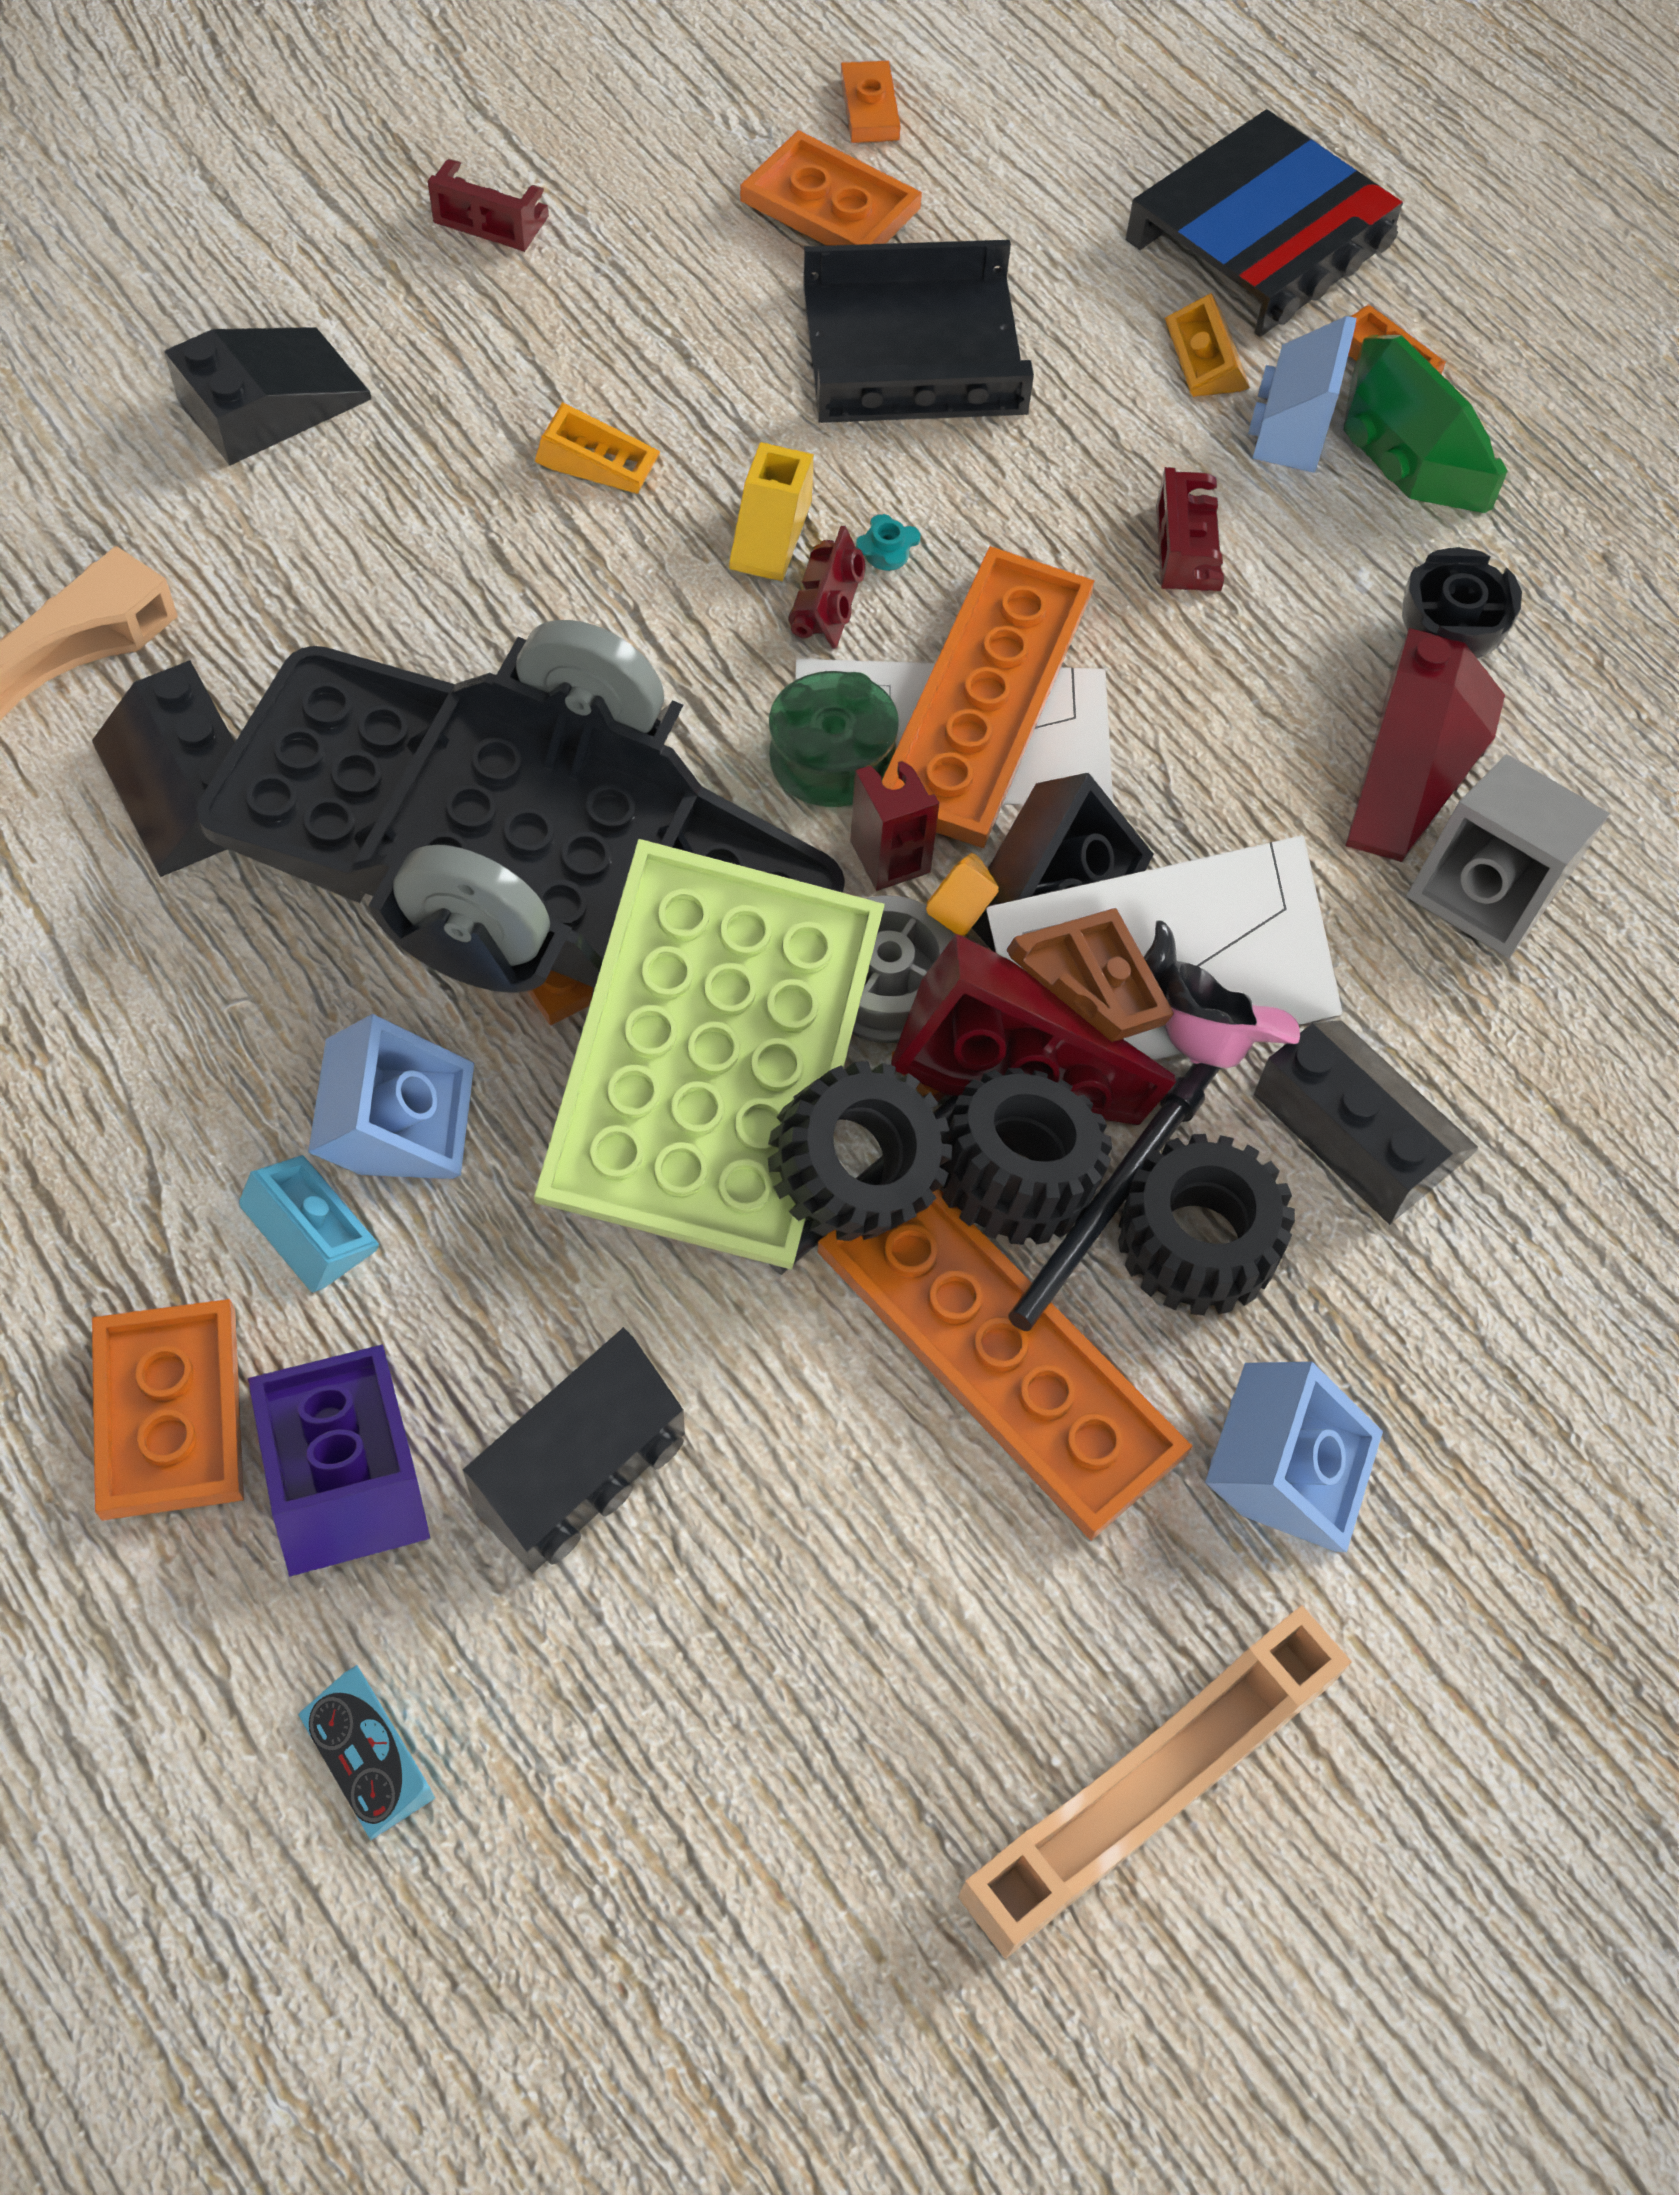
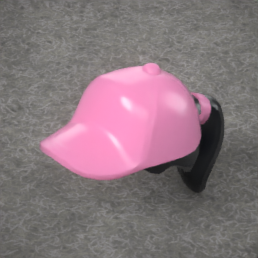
[1144,920,1300,1068]

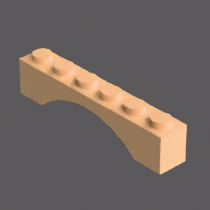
[0,546,178,721]
[958,1605,1352,1960]

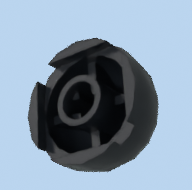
[1402,547,1522,659]

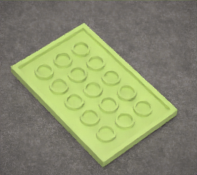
[534,839,885,1270]

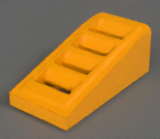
[535,402,660,494]
[925,852,999,936]

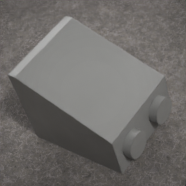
[1406,754,1610,959]

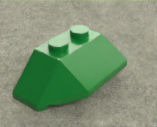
[1343,335,1508,513]

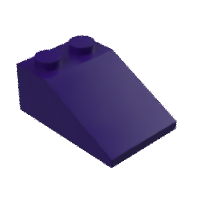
[248,1344,431,1577]

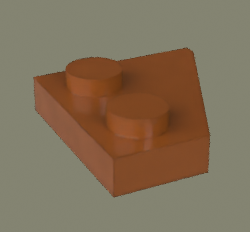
[1006,908,1174,1042]

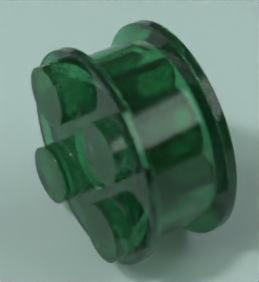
[769,671,899,807]

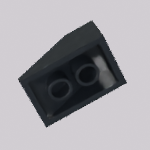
[164,327,372,466]

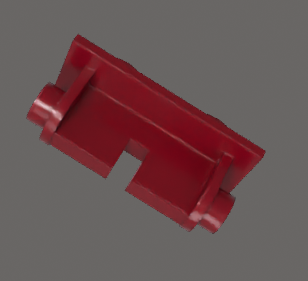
[788,526,865,649]

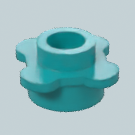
[856,514,921,571]

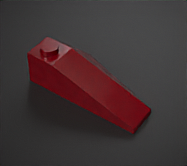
[1345,628,1505,862]
[891,934,1176,1125]

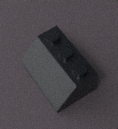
[92,660,235,877]
[972,772,1154,953]
[1253,1020,1478,1225]
[463,1327,685,1574]

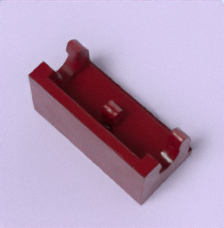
[427,159,549,252]
[1156,467,1224,591]
[850,761,940,891]

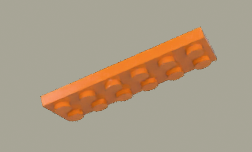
[882,546,1095,849]
[817,1189,1192,1541]

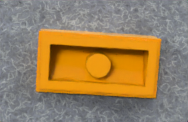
[1165,293,1250,397]

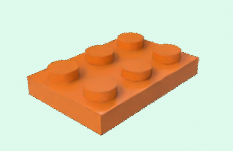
[740,130,922,246]
[92,1299,244,1521]

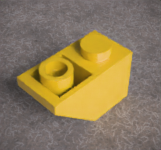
[729,442,814,582]

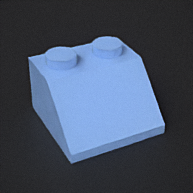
[1248,316,1357,473]
[308,1014,474,1179]
[1205,1362,1383,1552]

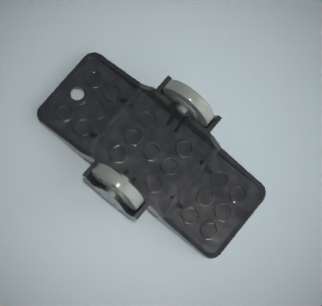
[196,620,845,996]

